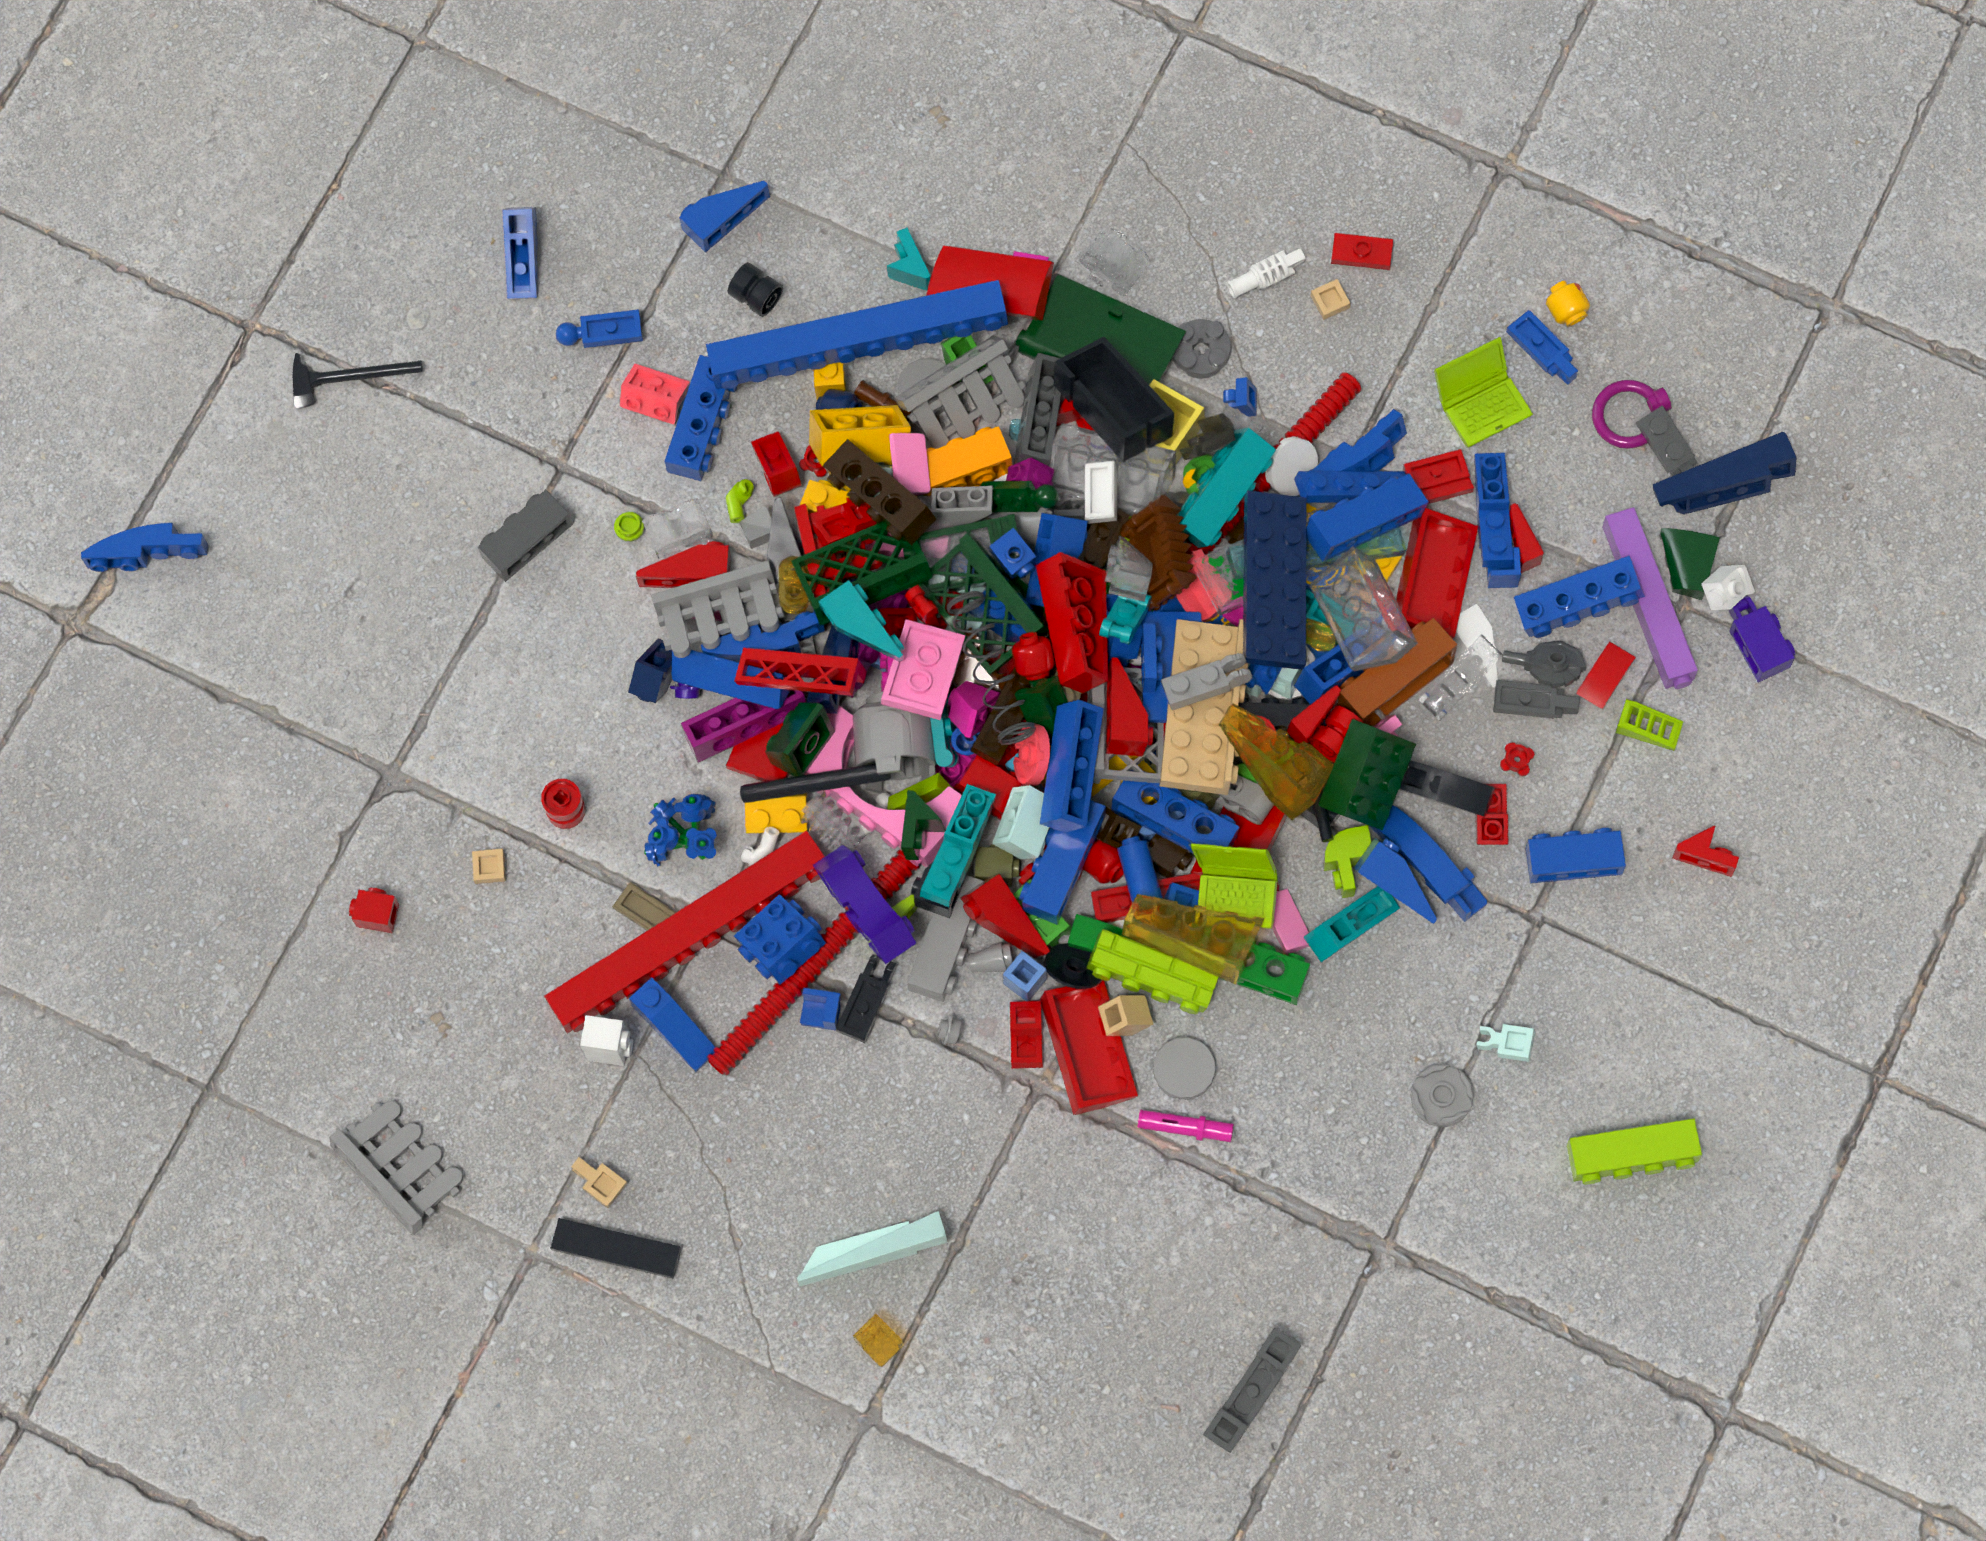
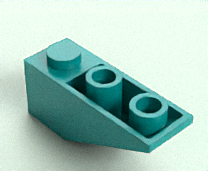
[818,580,905,662]

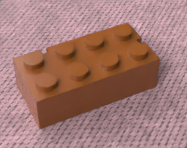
[1337,618,1458,727]

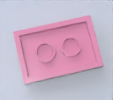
[881,619,965,720]

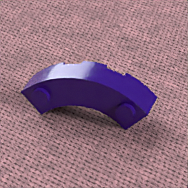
[813,845,917,964]

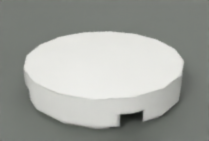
[1265,436,1318,496]

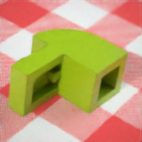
[1323,825,1371,899]

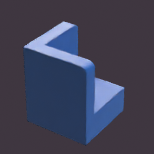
[1486,547,1521,588]
[1448,867,1487,922]
[800,988,842,1031]

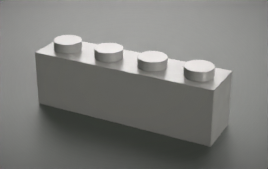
[907,875,983,1002]

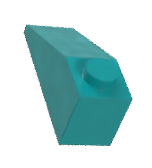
[1304,886,1400,962]

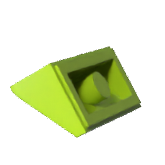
[887,773,952,810]

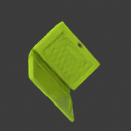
[1434,337,1533,448]
[1191,843,1278,929]

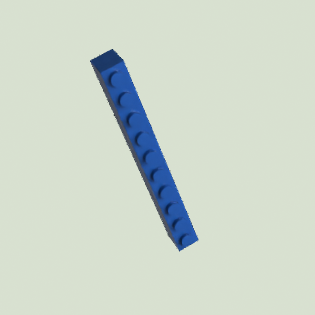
[706,280,1008,389]

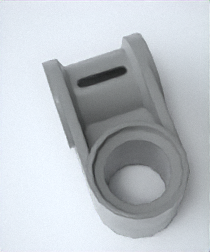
[1219,775,1278,825]

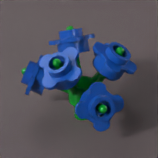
[644,794,717,867]

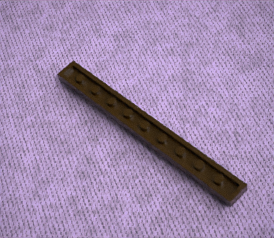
[970,508,1130,766]

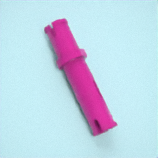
[1137,1109,1234,1142]

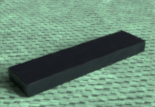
[550,1218,681,1279]

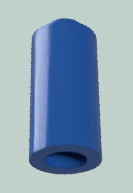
[1117,836,1163,909]

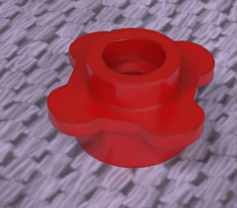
[799,445,827,477]
[1500,743,1535,776]

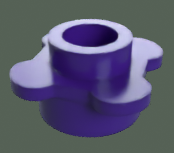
[670,683,700,699]

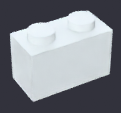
[580,1015,633,1066]

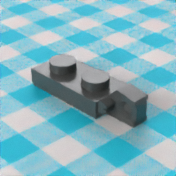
[1636,406,1697,476]
[1493,680,1580,719]

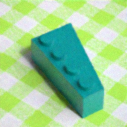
[1177,427,1276,548]

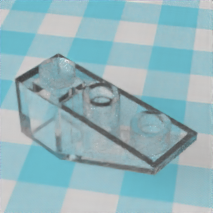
[1105,536,1153,602]

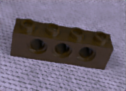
[823,439,937,546]

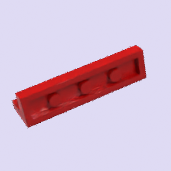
[734,648,867,696]

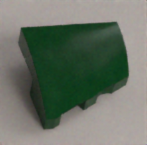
[1659,528,1720,600]

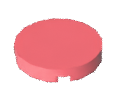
[1013,724,1050,786]

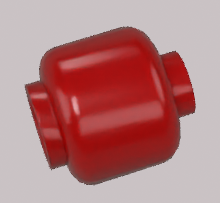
[1012,632,1055,680]
[1083,840,1124,884]

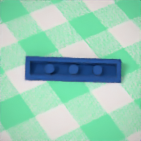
[671,650,789,709]

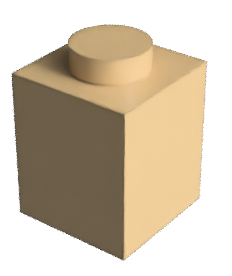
[1098,995,1154,1036]

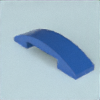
[1368,805,1469,904]

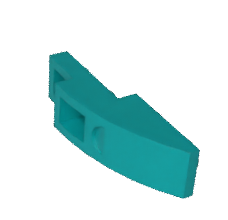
[920,784,996,907]

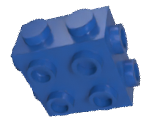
[734,894,826,985]

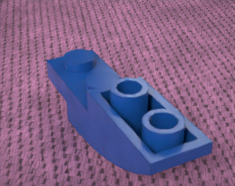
[1310,409,1407,471]
[1474,453,1514,567]
[81,523,208,572]
[700,611,825,662]

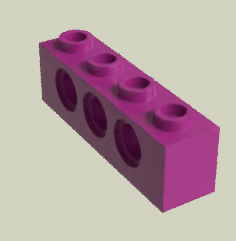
[681,675,806,763]

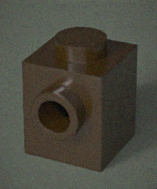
[1148,834,1194,878]

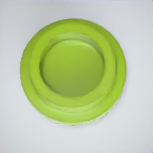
[614,512,644,541]

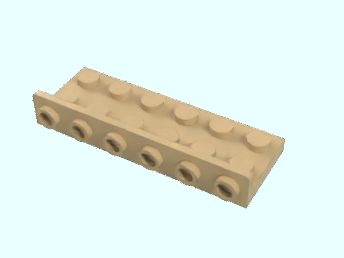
[1159,619,1248,795]

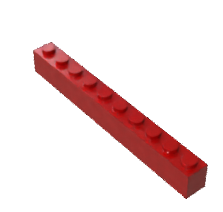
[544,831,824,1034]

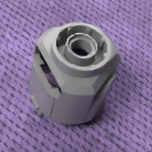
[853,692,936,793]

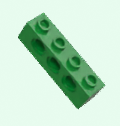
[1180,922,1310,1006]

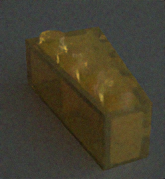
[1122,894,1265,985]

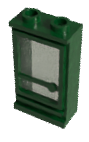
[903,514,1026,598]

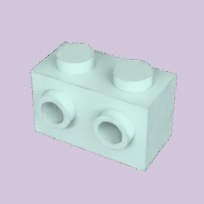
[992,785,1049,859]

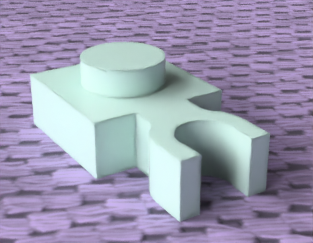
[1477,1024,1535,1062]

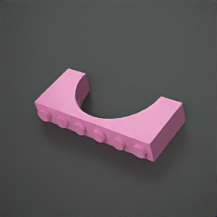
[805,705,962,868]

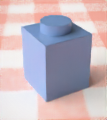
[1003,951,1047,1001]

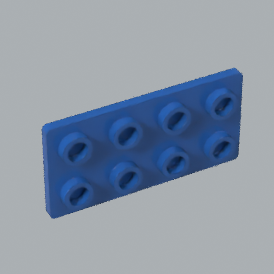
[1141,611,1202,723]

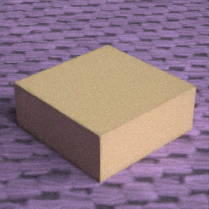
[1310,279,1351,320]
[472,849,506,884]

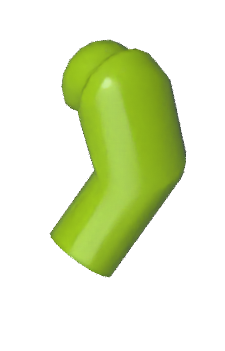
[726,479,754,523]

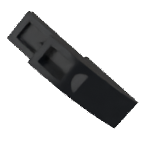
[1399,760,1495,817]

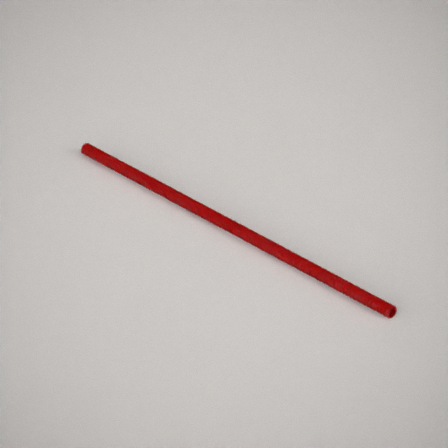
[707,372,1362,1075]

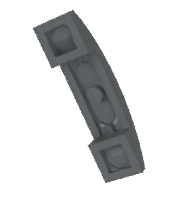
[1203,1327,1301,1453]

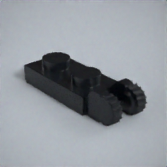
[836,954,897,1043]

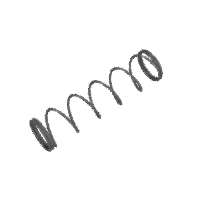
[946,591,1036,745]

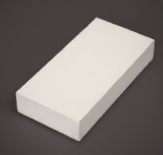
[1085,461,1117,524]

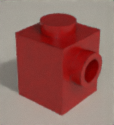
[349,887,399,933]

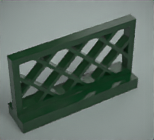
[791,521,933,626]
[917,533,1049,676]

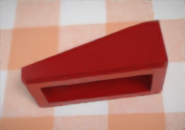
[1509,503,1544,573]
[1287,685,1341,748]

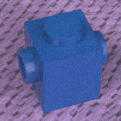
[989,527,1036,579]

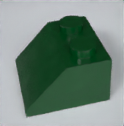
[765,702,835,777]

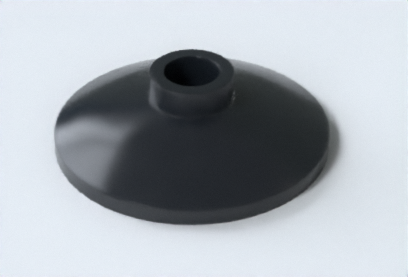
[1044,943,1102,989]

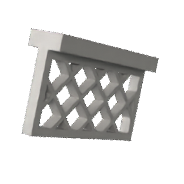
[1087,667,1164,784]

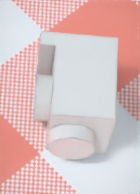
[1701,565,1755,610]

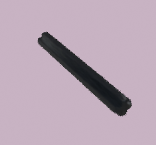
[740,764,891,803]

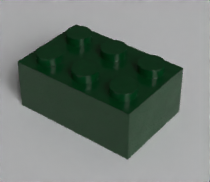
[1318,719,1416,830]

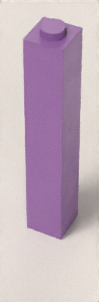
[1602,507,1698,689]

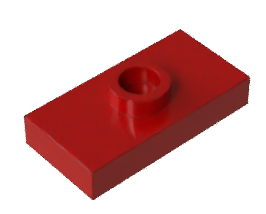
[1331,233,1393,270]

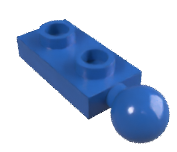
[555,309,643,348]

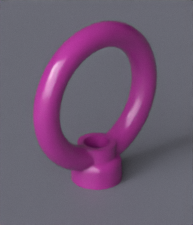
[1592,380,1672,449]

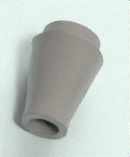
[968,942,1015,973]

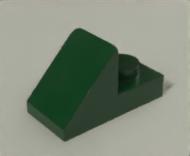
[901,790,946,860]

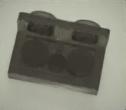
[1180,412,1236,461]

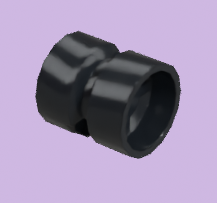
[727,262,784,317]

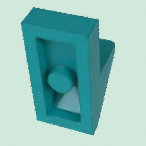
[887,227,931,291]

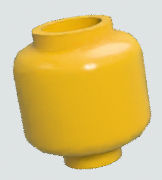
[1546,280,1590,327]

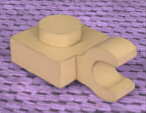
[571,1157,627,1208]

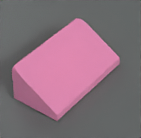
[889,433,931,496]
[1272,889,1309,955]

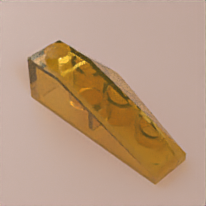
[1219,704,1334,820]

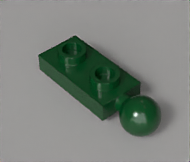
[980,481,1059,512]

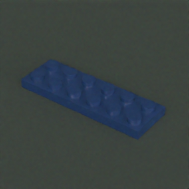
[1243,490,1306,670]

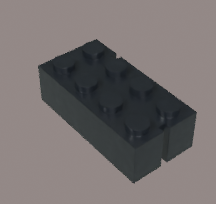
[1054,337,1174,462]

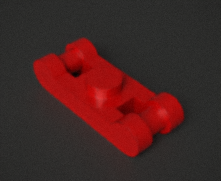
[905,585,947,630]

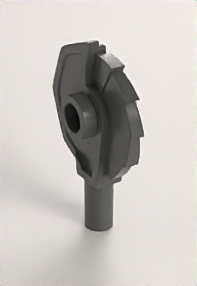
[1502,641,1586,688]

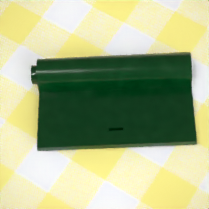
[1016,274,1186,385]

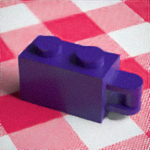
[1729,595,1795,683]

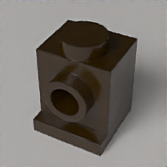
[1097,804,1142,848]

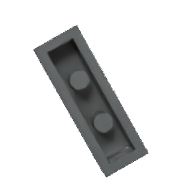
[478,489,573,582]

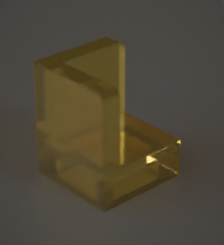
[853,1314,904,1367]

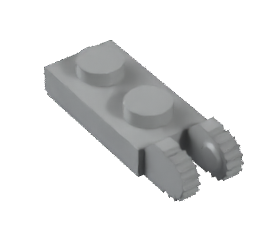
[1161,653,1252,710]

